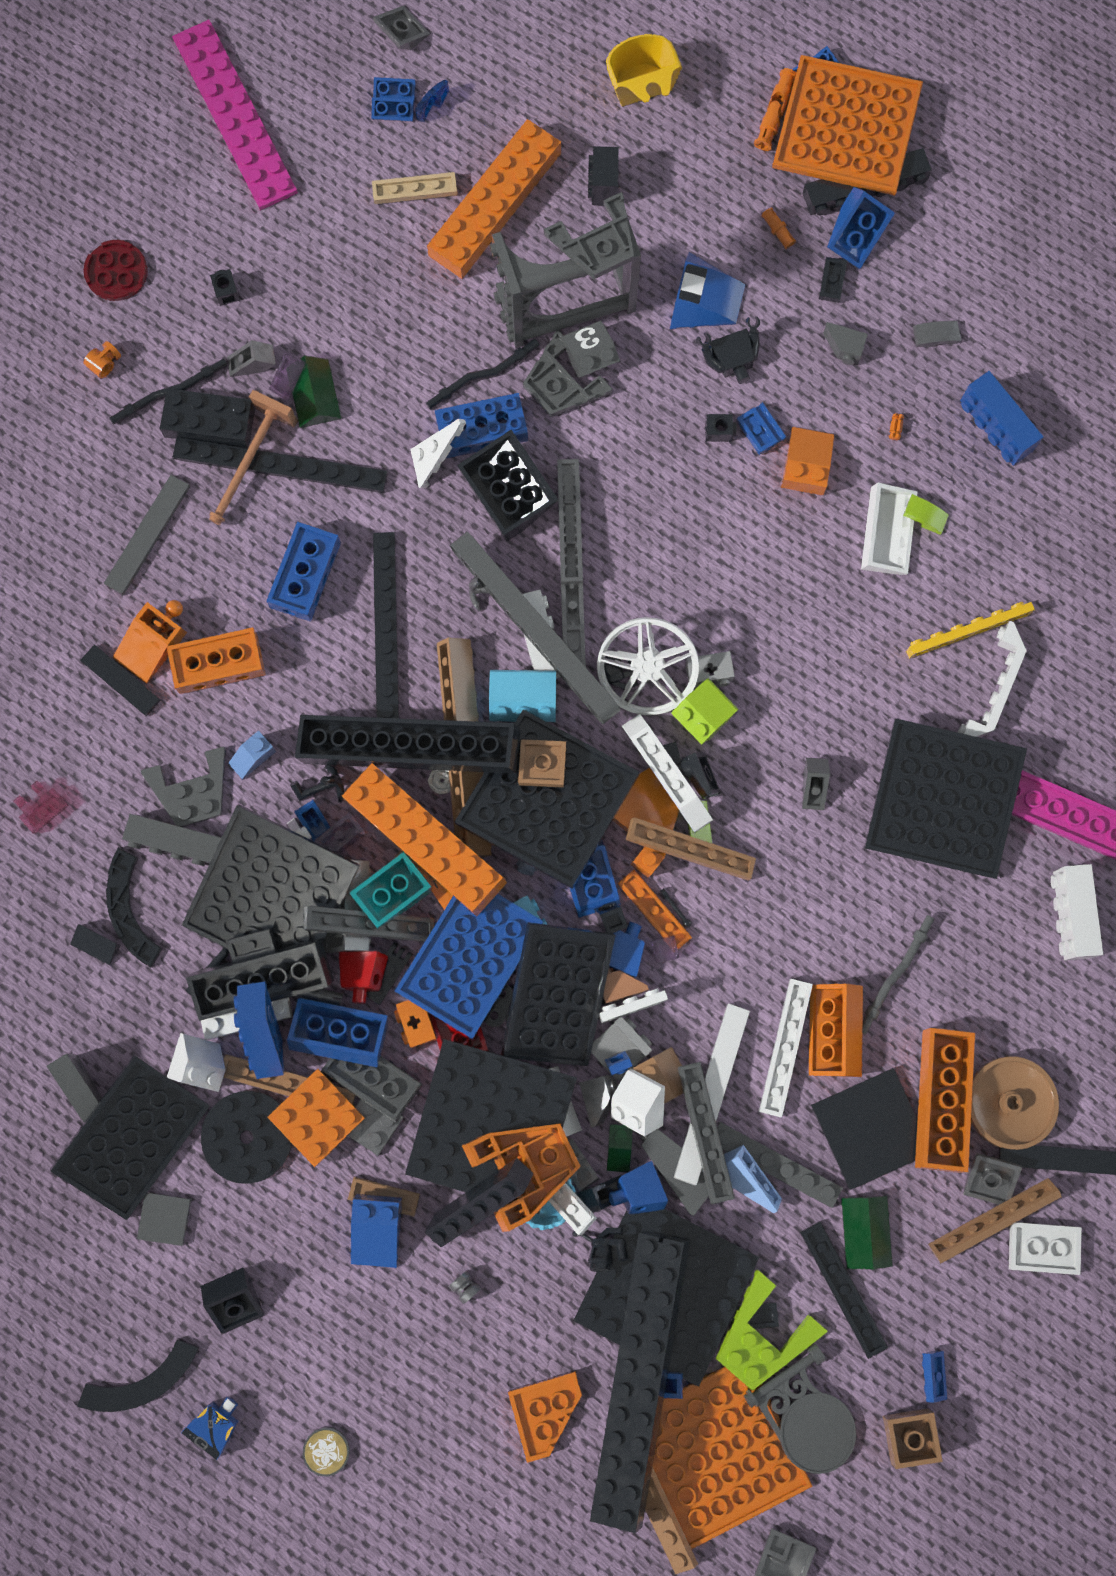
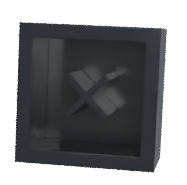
[588,146,619,206]

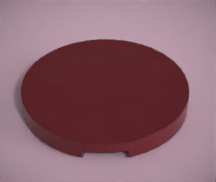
[83,240,148,301]

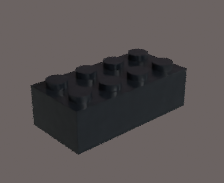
[159,388,256,448]

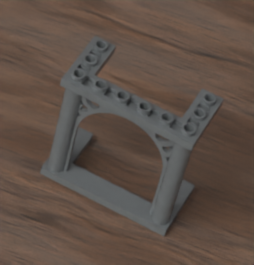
[489,217,641,349]

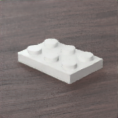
[599,988,668,1024]
[1009,1222,1082,1275]

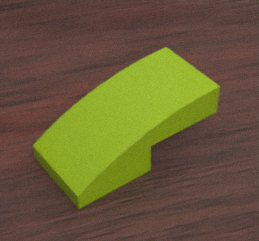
[903,494,949,535]

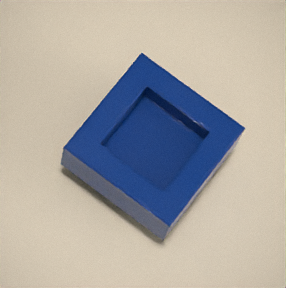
[605,1051,633,1075]

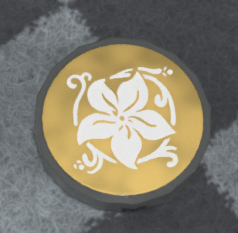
[302,1426,350,1477]

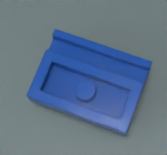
[736,402,786,455]

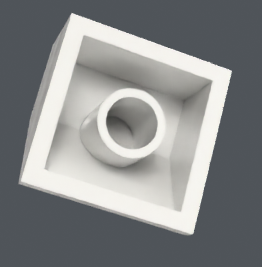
[167,1033,225,1092]
[611,1068,665,1136]

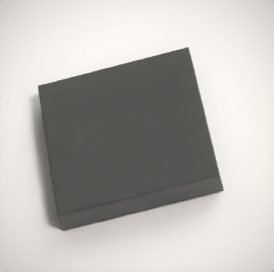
[137,1192,192,1246]

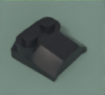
[679,752,721,799]

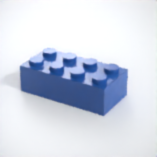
[960,371,1044,466]
[234,982,284,1079]
[287,998,388,1068]

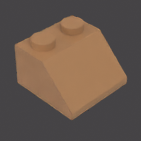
[632,1047,683,1104]

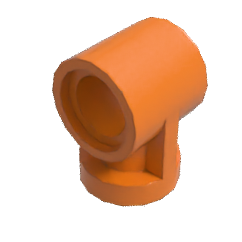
[83,341,122,379]

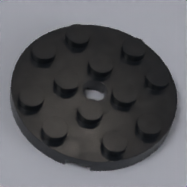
[201,1091,292,1184]

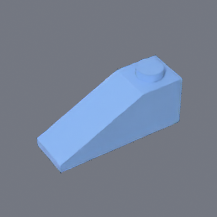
[724,1145,782,1213]

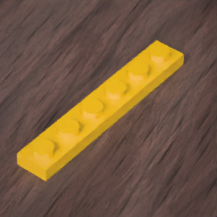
[906,602,1035,659]

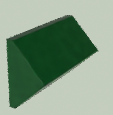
[287,355,342,428]
[841,1196,893,1270]

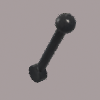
[660,888,692,928]

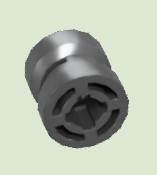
[448,1271,481,1304]

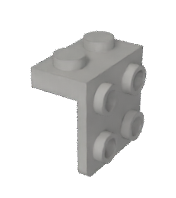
[591,1016,652,1080]

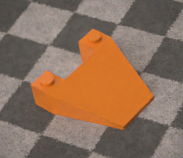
[613,768,679,878]
[462,1124,581,1232]

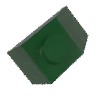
[606,1124,633,1172]

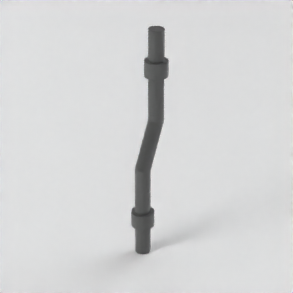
[862,915,935,1034]

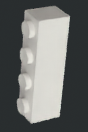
[523,590,560,678]

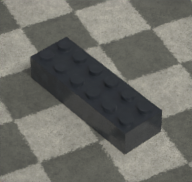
[186,938,334,1021]

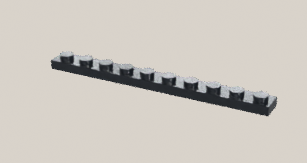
[172,437,388,493]
[373,532,399,718]

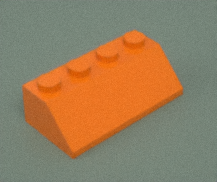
[809,984,863,1077]

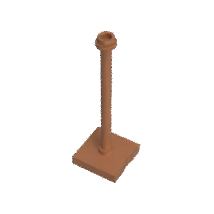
[209,390,298,526]

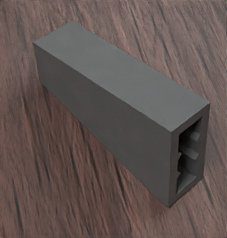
[47,1053,102,1122]
[640,1129,709,1216]

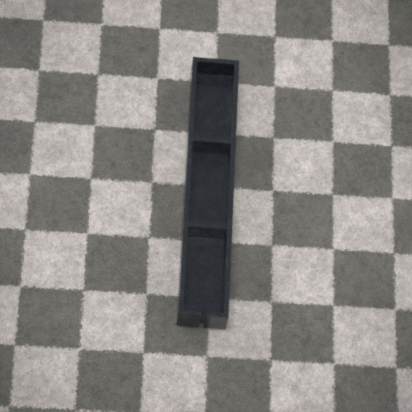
[590,1231,690,1533]

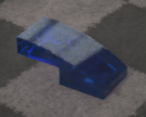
[415,79,449,122]

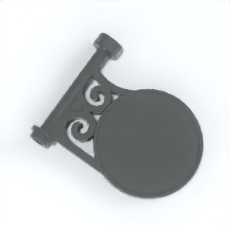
[744,1344,856,1474]

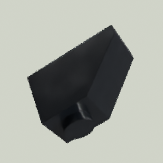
[576,1175,621,1213]

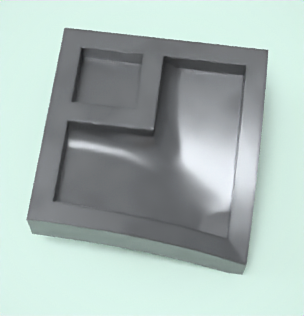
[754,1528,816,1576]

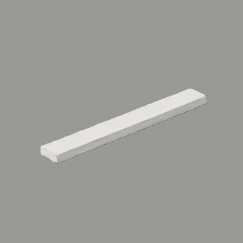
[674,1004,750,1185]

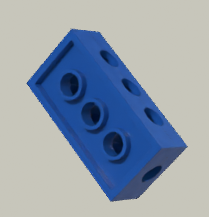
[435,393,528,459]
[266,521,341,622]

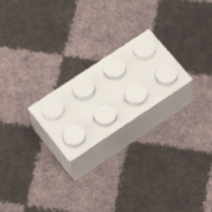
[1051,864,1103,961]

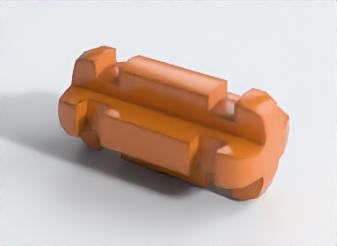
[889,413,904,440]

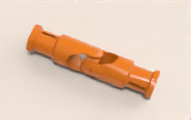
[754,68,796,151]

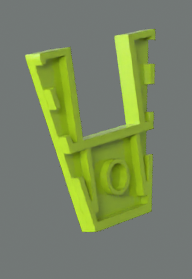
[716,1269,827,1391]

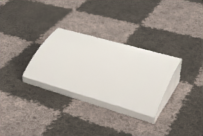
[861,483,917,575]

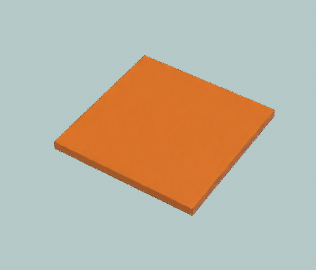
[772,55,923,196]
[652,1366,813,1549]

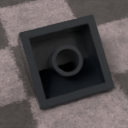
[200,1267,265,1334]

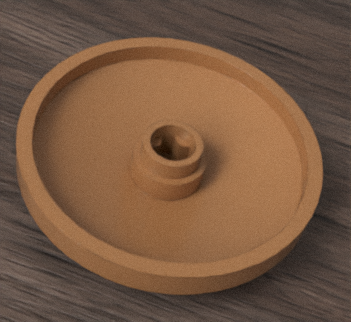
[971,1057,1059,1150]

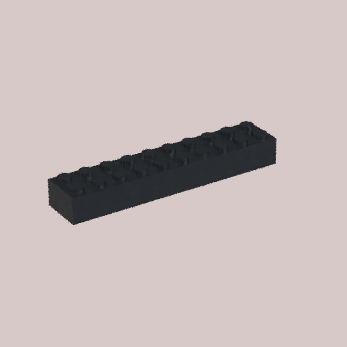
[295,715,521,774]

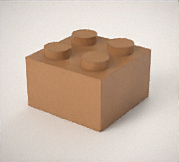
[883,1408,943,1469]

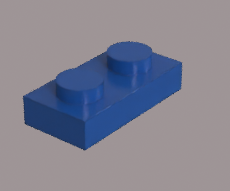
[922,1351,947,1403]

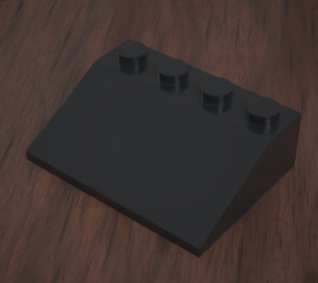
[457,430,559,542]

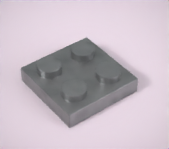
[348,1100,404,1156]

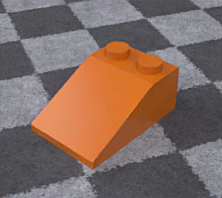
[781,427,834,495]

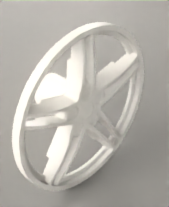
[597,617,699,715]

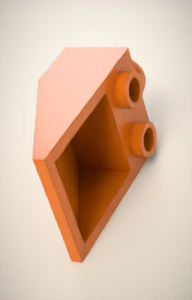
[112,600,188,684]

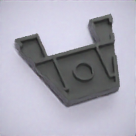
[544,192,634,279]
[523,330,612,417]
[140,746,226,827]

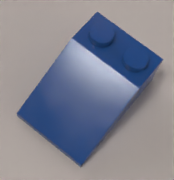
[827,187,895,269]
[569,840,621,918]
[351,1194,402,1268]

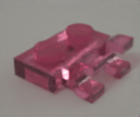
[13,781,69,834]

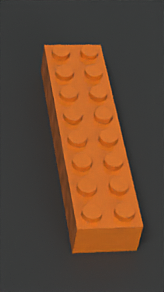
[427,119,561,279]
[342,763,507,916]

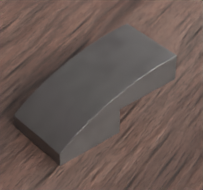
[913,321,961,347]
[569,1139,599,1191]

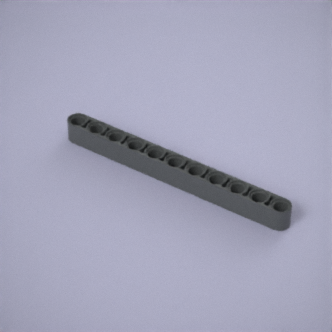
[449,532,621,724]

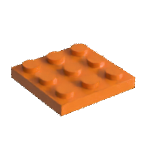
[268,1069,365,1167]

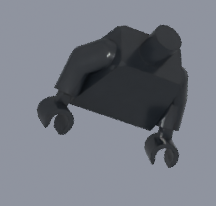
[696,316,760,384]

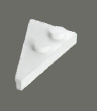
[411,419,466,488]

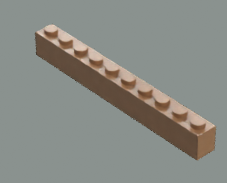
[437,637,492,858]

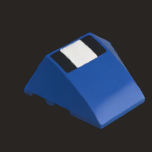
[670,252,745,329]

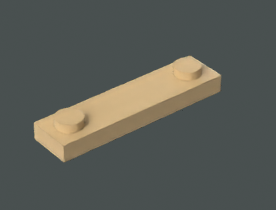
[372,172,457,204]

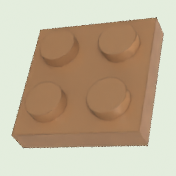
[518,740,566,787]

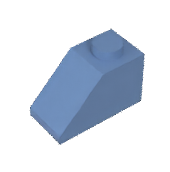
[228,730,276,780]

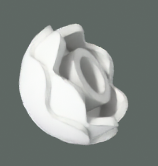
[428,770,450,794]

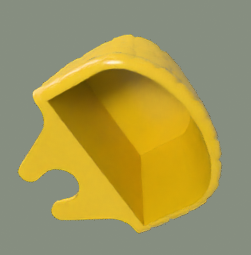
[606,34,682,107]

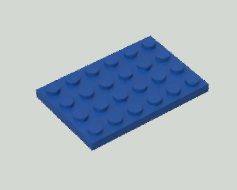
[395,894,544,1039]

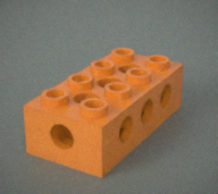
[166,627,266,694]

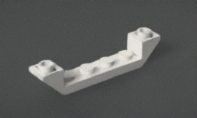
[958,621,1026,738]
[622,714,713,833]

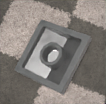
[373,6,430,50]
[963,1153,1022,1205]

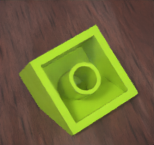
[671,678,739,745]

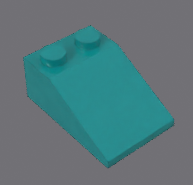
[349,852,431,929]

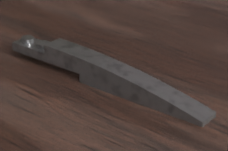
[557,459,586,667]

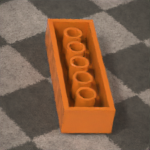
[915,1028,975,1173]

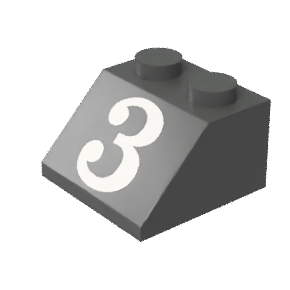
[561,321,620,377]

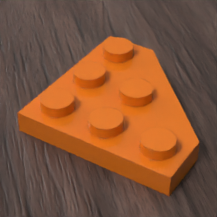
[508,1371,582,1463]

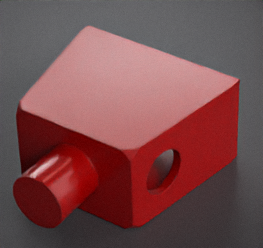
[339,951,388,1004]

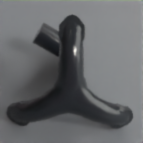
[290,765,345,803]

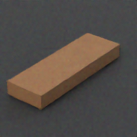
[348,1177,420,1217]

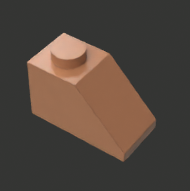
[603,968,649,1004]

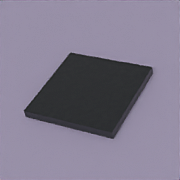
[811,1068,918,1190]

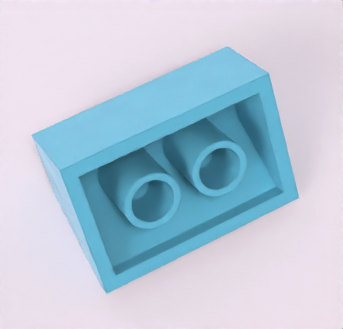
[489,670,556,722]

